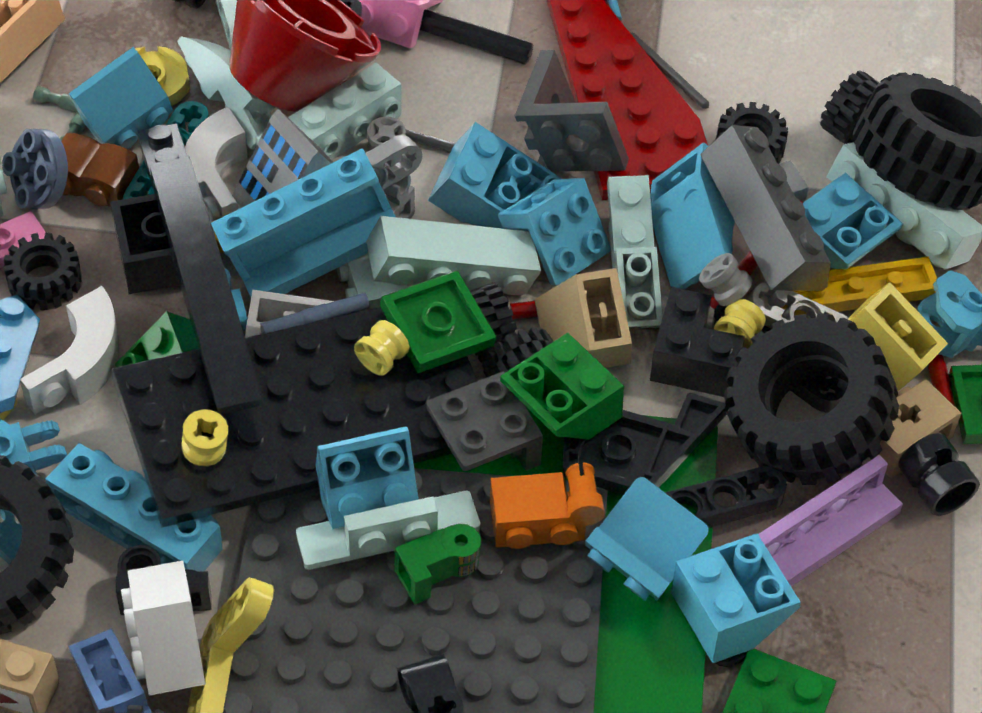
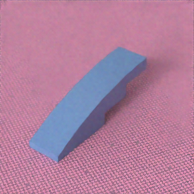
[68,628,152,713]

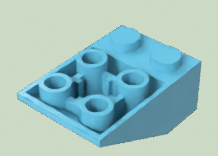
[428,122,562,231]
[650,142,735,289]

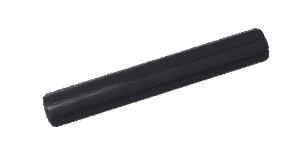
[419,9,533,64]

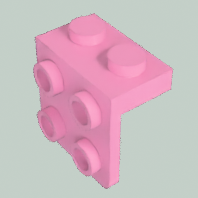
[359,0,443,48]

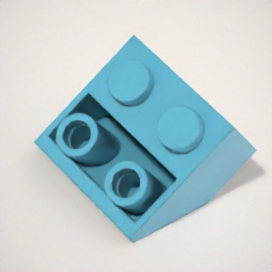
[802,173,903,270]
[316,426,419,529]
[671,533,801,663]

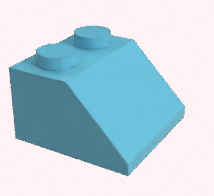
[69,47,173,149]

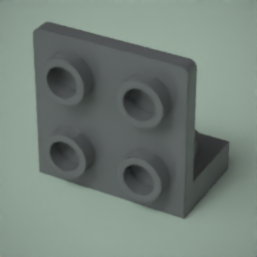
[427,371,543,471]

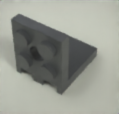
[514,50,629,172]

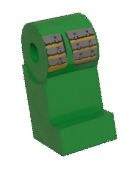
[394,523,481,605]

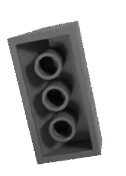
[700,125,831,291]

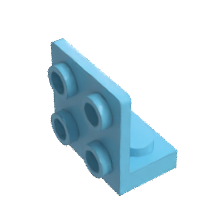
[497,178,610,286]

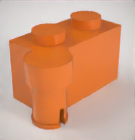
[490,463,605,549]

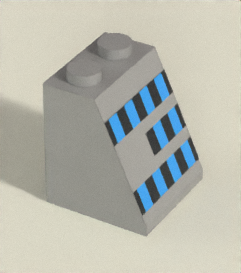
[232,109,333,208]

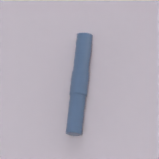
[260,293,370,334]

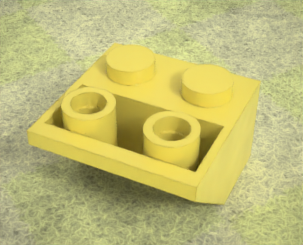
[848,282,948,391]

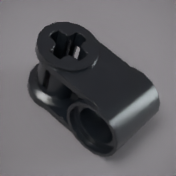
[397,654,464,713]

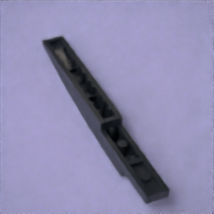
[137,123,263,415]

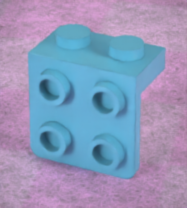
[585,477,708,601]

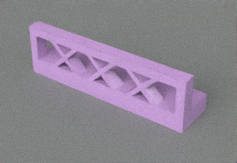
[758,455,903,586]

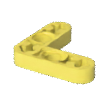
[187,577,274,713]

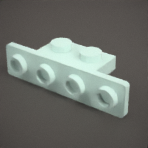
[296,491,480,570]

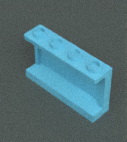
[211,148,396,297]

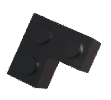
[650,287,745,397]

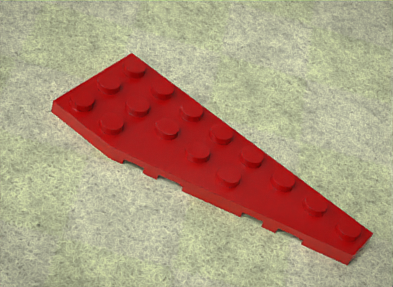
[547,0,708,200]

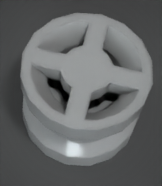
[367,117,406,166]
[699,253,753,306]

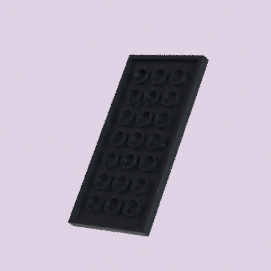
[112,307,478,527]

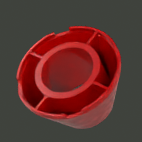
[229,0,381,112]

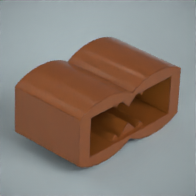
[62,133,139,207]

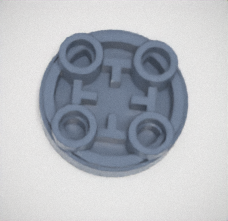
[2,129,68,209]

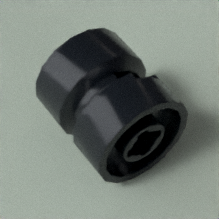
[898,433,980,516]

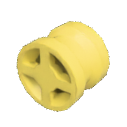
[714,299,766,349]
[354,320,410,376]
[181,409,228,466]

